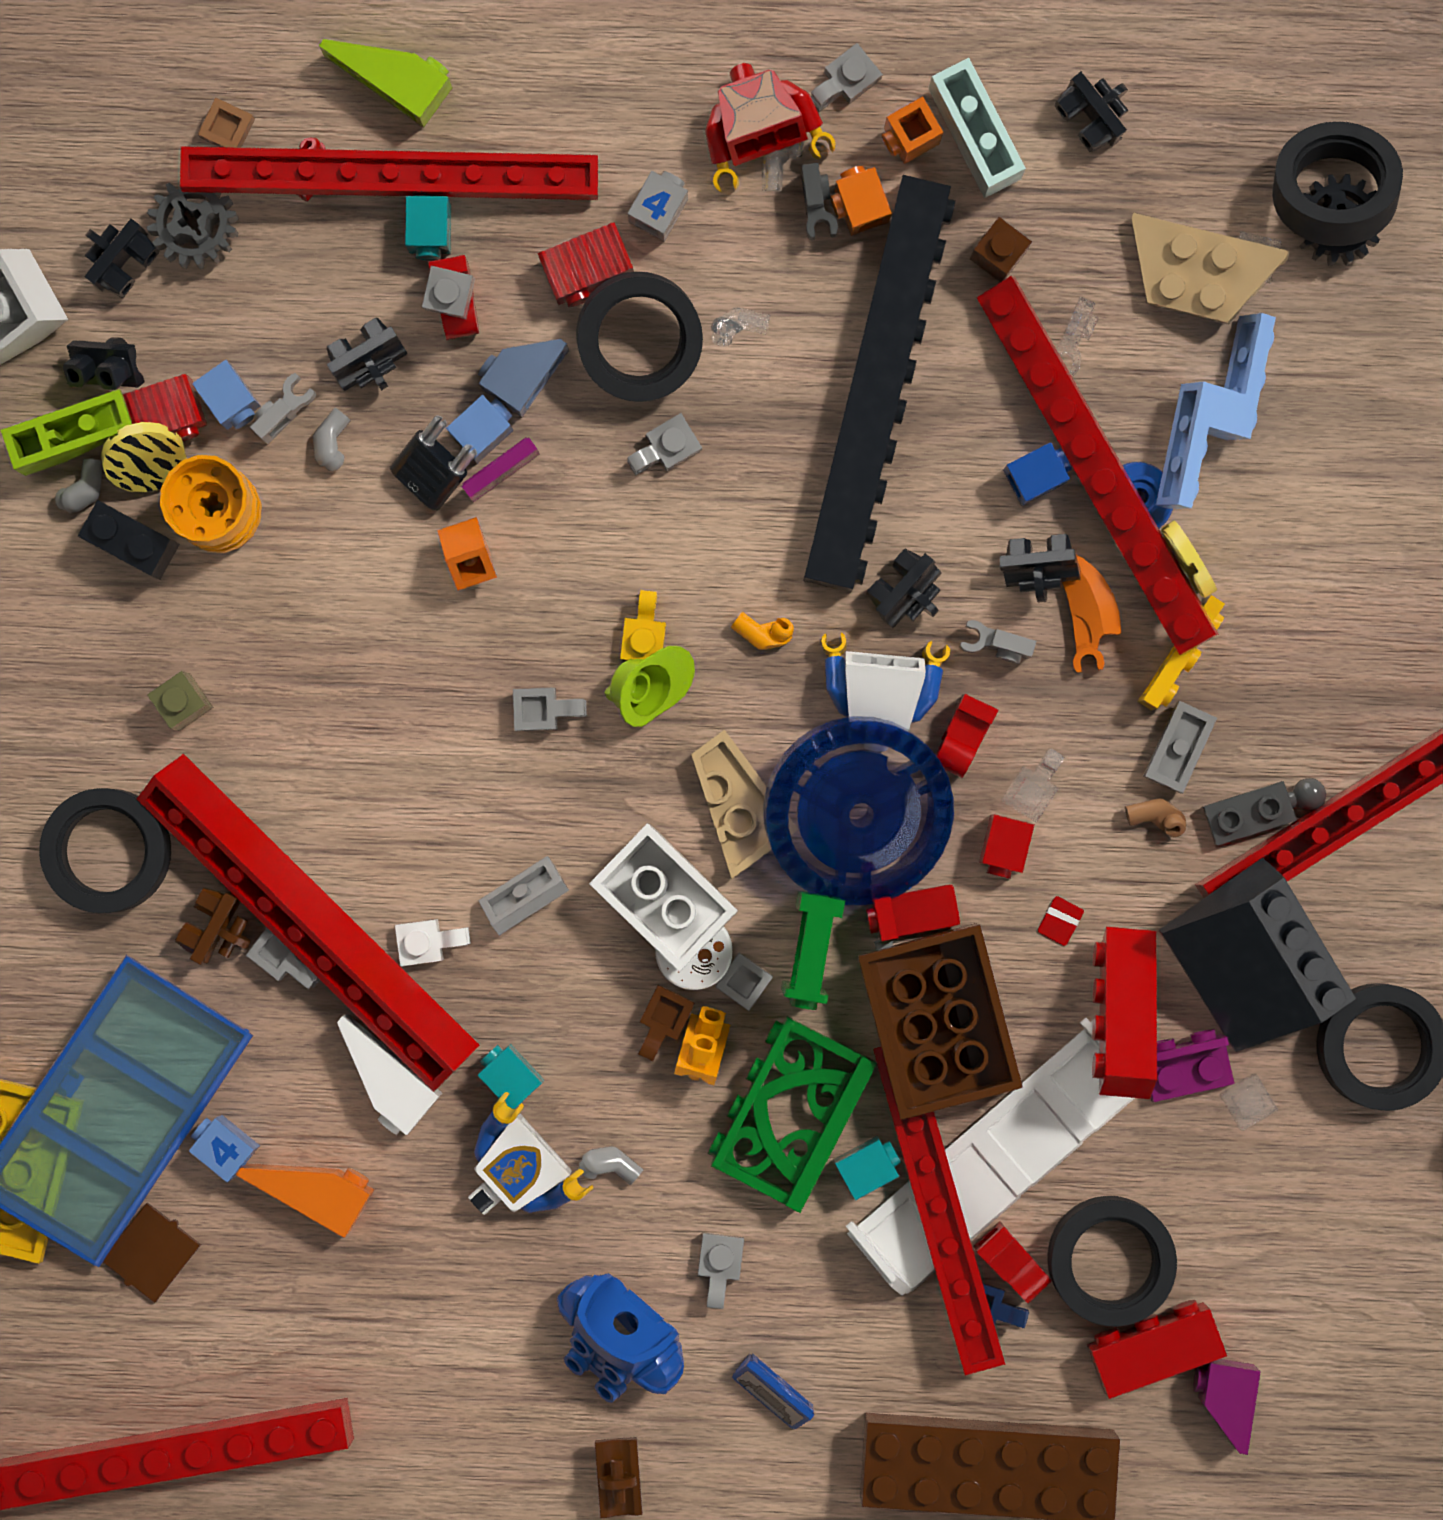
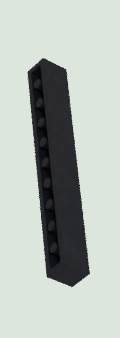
[803,175,956,593]

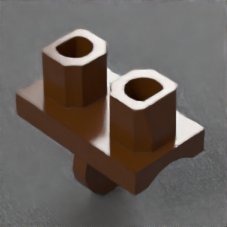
[175,888,251,965]
[595,1437,643,1518]

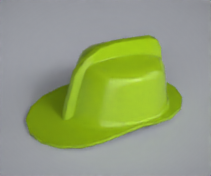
[604,646,695,727]

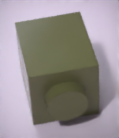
[147,671,214,731]

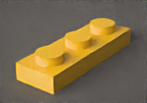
[1137,595,1225,710]

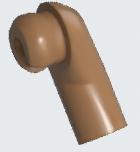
[1125,798,1187,838]

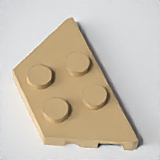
[1132,213,1289,325]

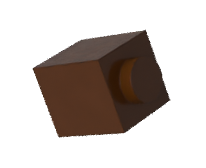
[970,217,1032,282]

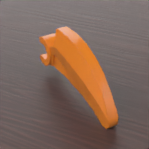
[1062,555,1121,673]

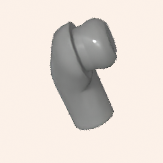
[55,459,103,513]

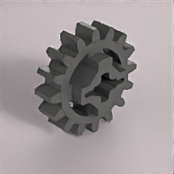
[147,183,239,269]

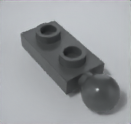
[1203,778,1326,846]

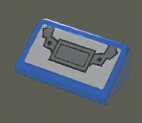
[732,1354,814,1429]

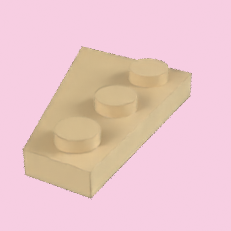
[691,730,798,879]

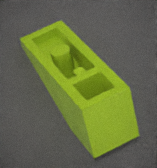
[319,39,452,128]
[0,389,132,476]

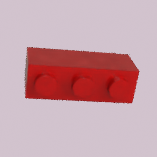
[1087,1300,1227,1399]

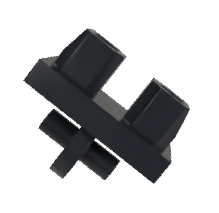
[1054,71,1129,152]
[84,218,160,298]
[327,318,408,391]
[63,337,145,390]
[1000,534,1081,603]
[866,549,942,628]

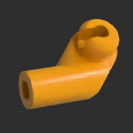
[730,612,794,650]

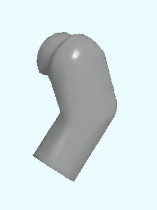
[313,407,351,471]
[579,1146,644,1185]

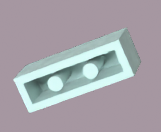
[928,58,1026,198]

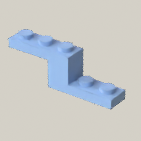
[1156,313,1276,509]

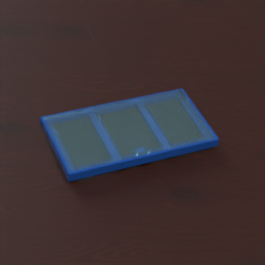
[0,954,253,1267]

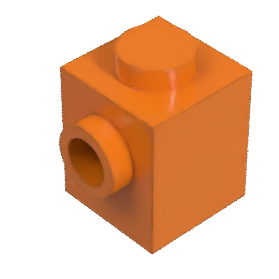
[882,96,944,164]
[830,166,892,236]
[437,517,497,591]

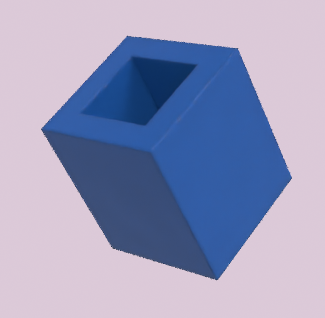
[1003,442,1072,506]

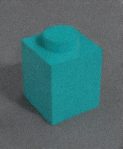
[405,196,451,260]
[478,1044,544,1109]
[834,1136,901,1201]

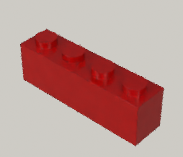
[1092,926,1157,1099]

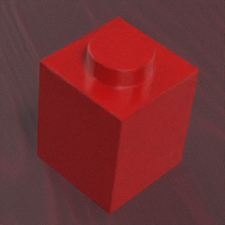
[979,814,1035,879]

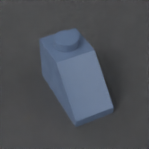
[478,339,569,417]

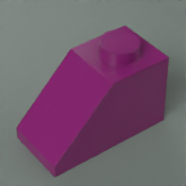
[1193,1359,1261,1455]

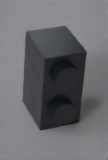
[78,500,180,580]

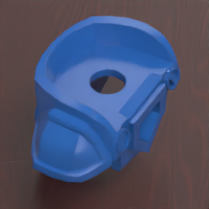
[557,1273,684,1403]

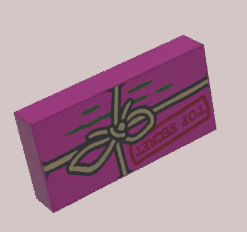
[462,437,540,503]

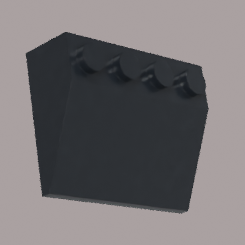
[1159,858,1356,1052]

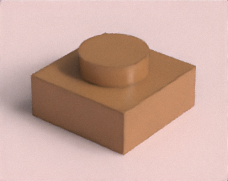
[198,97,255,148]

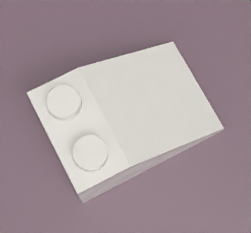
[0,249,68,365]
[589,823,738,972]

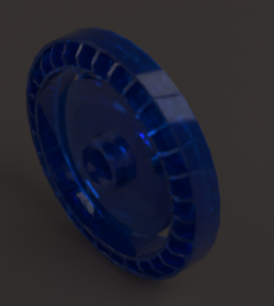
[763,716,954,905]

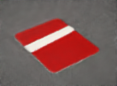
[1038,896,1084,946]

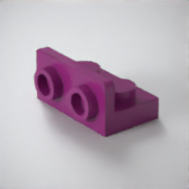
[1151,1029,1235,1102]

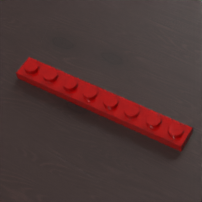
[873,1047,1006,1376]

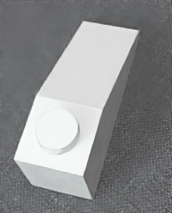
[337,1014,442,1135]

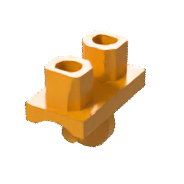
[674,1006,731,1086]

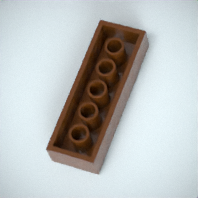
[860,1413,1120,1520]

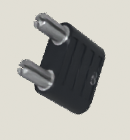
[390,416,477,511]

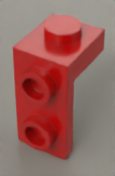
[866,884,960,941]

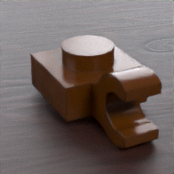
[638,985,695,1061]

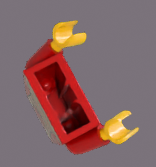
[705,63,836,193]

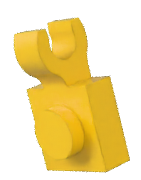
[620,590,666,660]

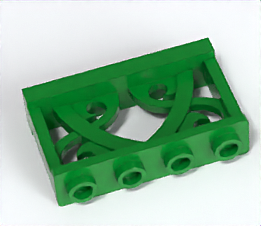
[781,890,845,1010]
[707,1016,877,1213]

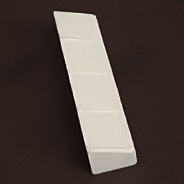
[846,1018,1135,1296]

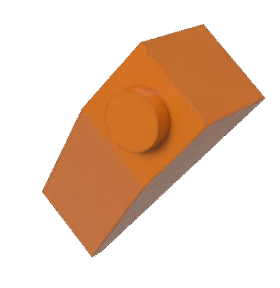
[236,1163,375,1238]

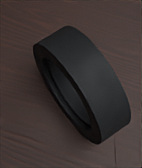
[1272,122,1403,246]
[576,272,703,402]
[39,788,171,913]
[1316,983,1443,1111]
[1047,1196,1177,1326]

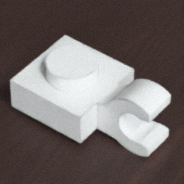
[395,919,471,966]

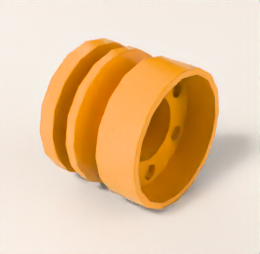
[160,455,262,553]

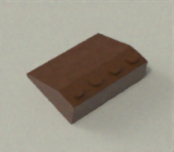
[858,923,1023,1120]

